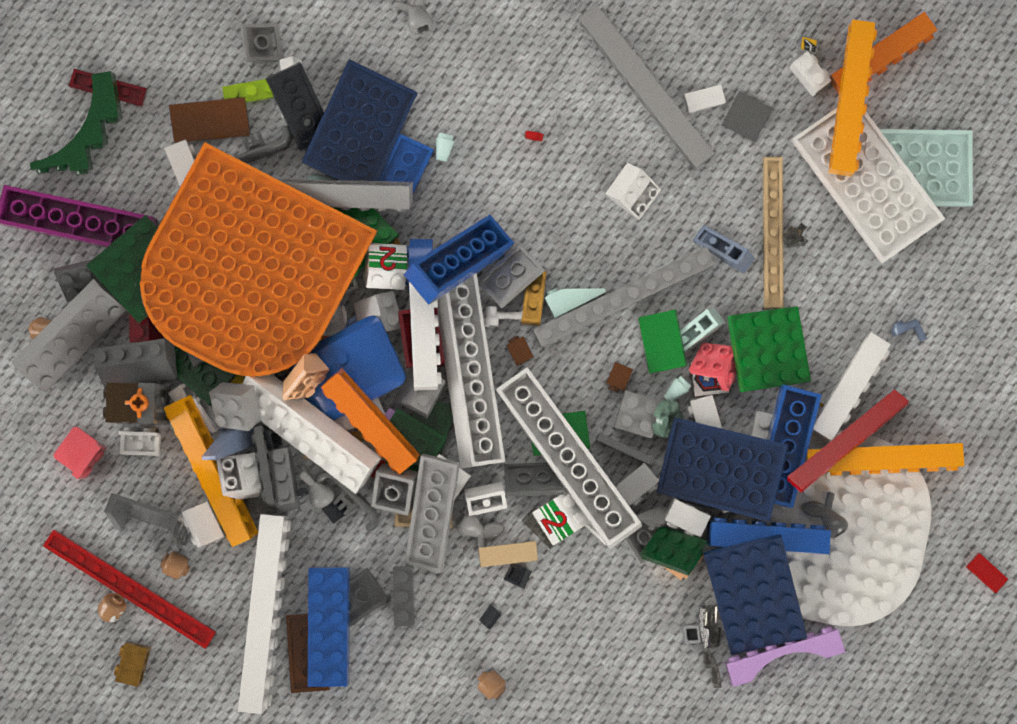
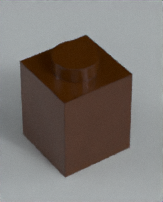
[506,336,534,366]
[606,362,633,393]

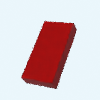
[966,553,1008,593]

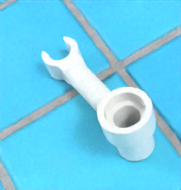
[483,306,523,327]

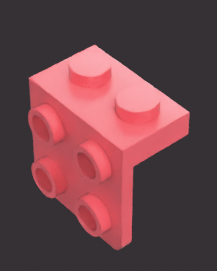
[689,342,737,391]
[53,427,106,479]

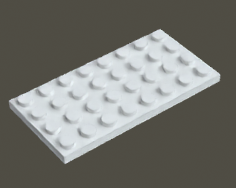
[791,108,945,264]

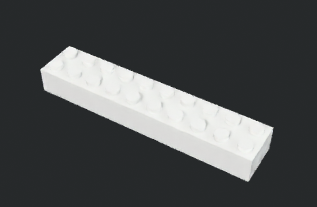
[437,273,505,469]
[496,367,642,549]
[238,513,292,714]

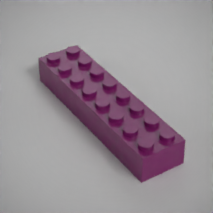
[0,185,158,248]

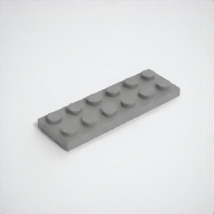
[405,454,460,573]

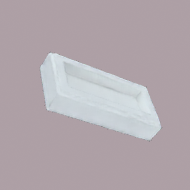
[684,85,726,113]

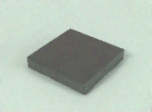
[721,91,773,143]

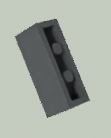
[268,447,300,512]
[393,566,415,626]

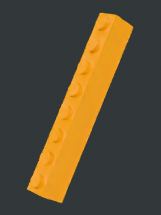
[828,19,877,177]
[164,395,258,547]
[805,443,964,476]

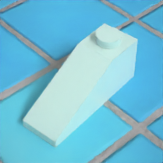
[544,288,606,319]
[680,308,726,353]

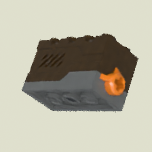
[103,382,171,425]

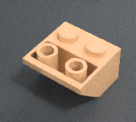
[282,353,330,400]

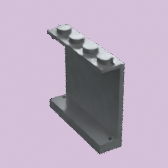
[104,493,190,550]

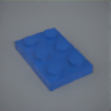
[378,134,434,194]

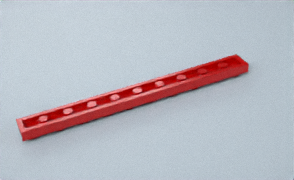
[43,530,217,649]

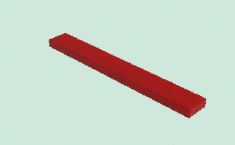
[787,389,909,493]

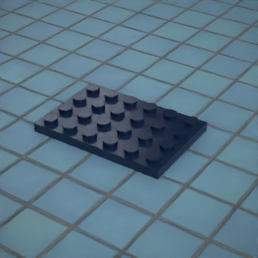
[301,59,418,181]
[656,417,789,522]
[703,534,807,655]

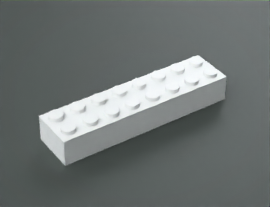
[242,374,382,494]

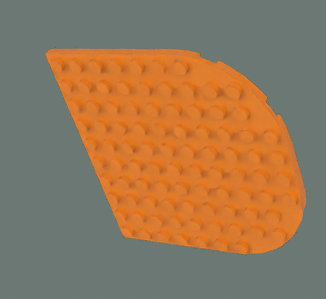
[140,142,377,377]

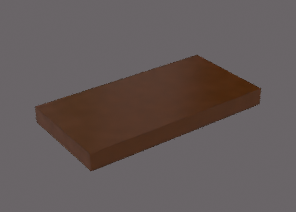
[169,97,250,143]
[286,613,330,693]

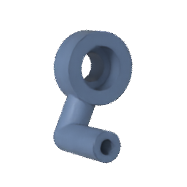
[890,319,927,342]

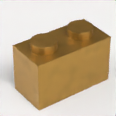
[114,642,151,687]

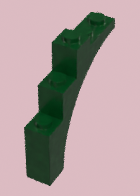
[30,71,123,176]

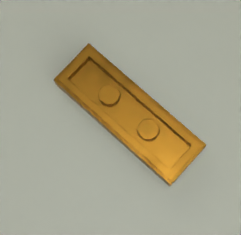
[521,271,547,326]

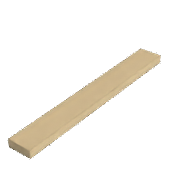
[763,157,784,309]

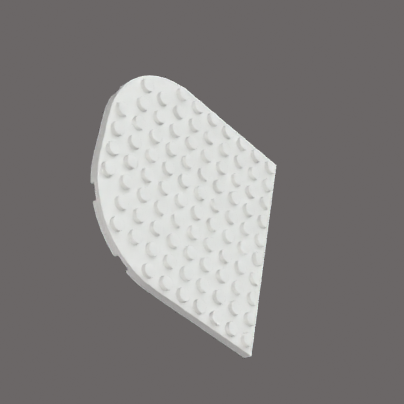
[733,411,931,626]

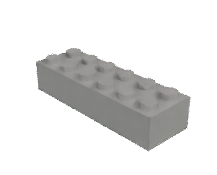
[12,279,126,392]

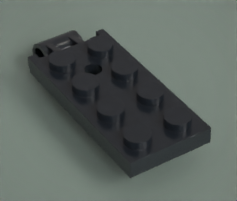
[265,62,324,151]

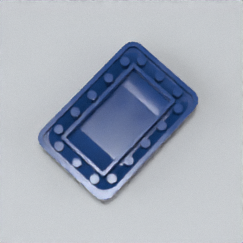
[283,315,406,421]

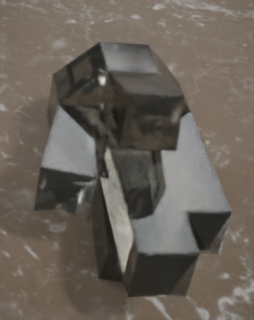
[783,222,808,248]

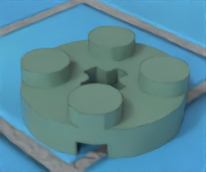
[653,400,683,439]

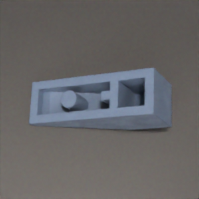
[693,225,755,274]
[202,428,256,460]

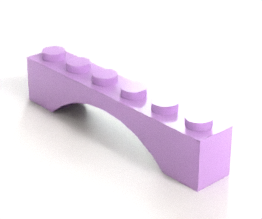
[725,626,845,687]

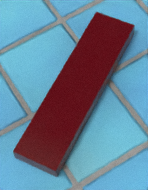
[69,69,147,107]

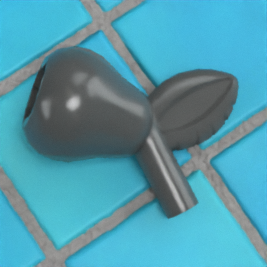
[801,492,848,538]

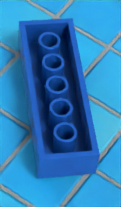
[404,214,514,305]
[767,385,822,508]
[706,518,831,554]
[308,567,350,687]

